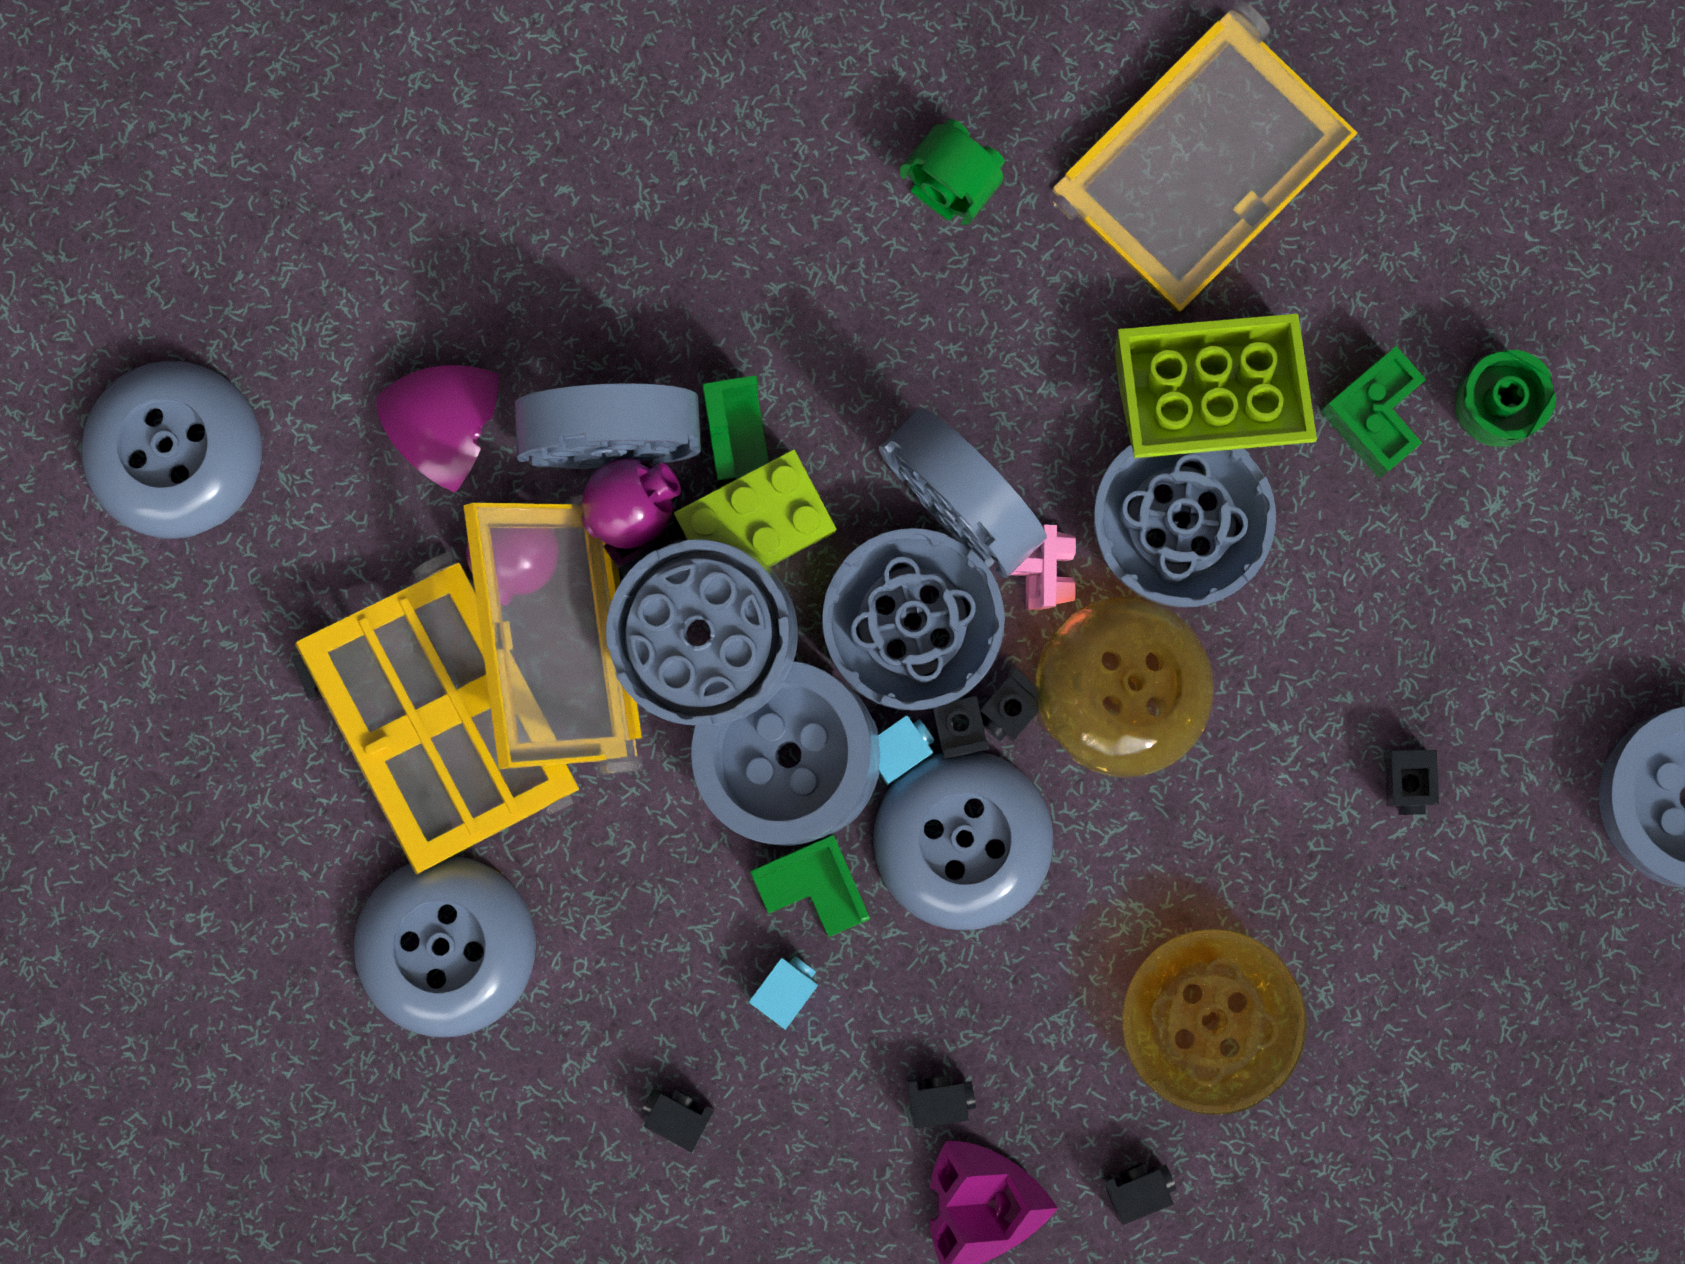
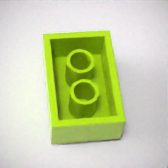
[674,450,837,567]

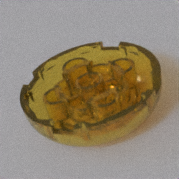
[1036,597,1214,778]
[1122,929,1307,1115]

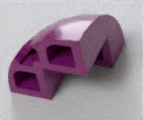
[376,365,499,493]
[929,1141,1058,1264]

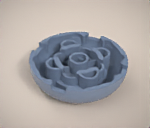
[81,361,262,539]
[1094,445,1276,608]
[822,528,1005,710]
[873,751,1054,930]
[354,856,536,1038]

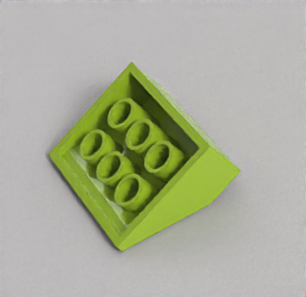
[1115,313,1317,458]

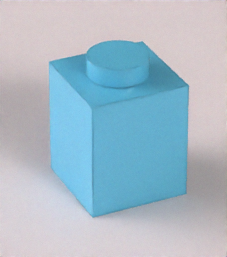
[878,716,934,785]
[749,956,818,1030]

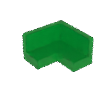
[1321,346,1426,479]
[703,376,769,486]
[750,835,870,937]

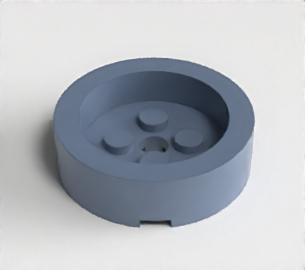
[515,384,701,469]
[879,407,1047,578]
[606,540,798,726]
[691,661,880,847]
[1599,707,1685,888]

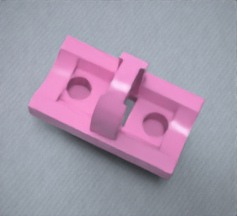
[1011,525,1076,610]

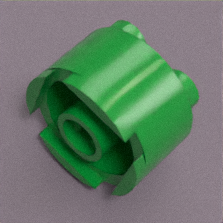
[900,118,1005,225]
[1455,350,1556,447]

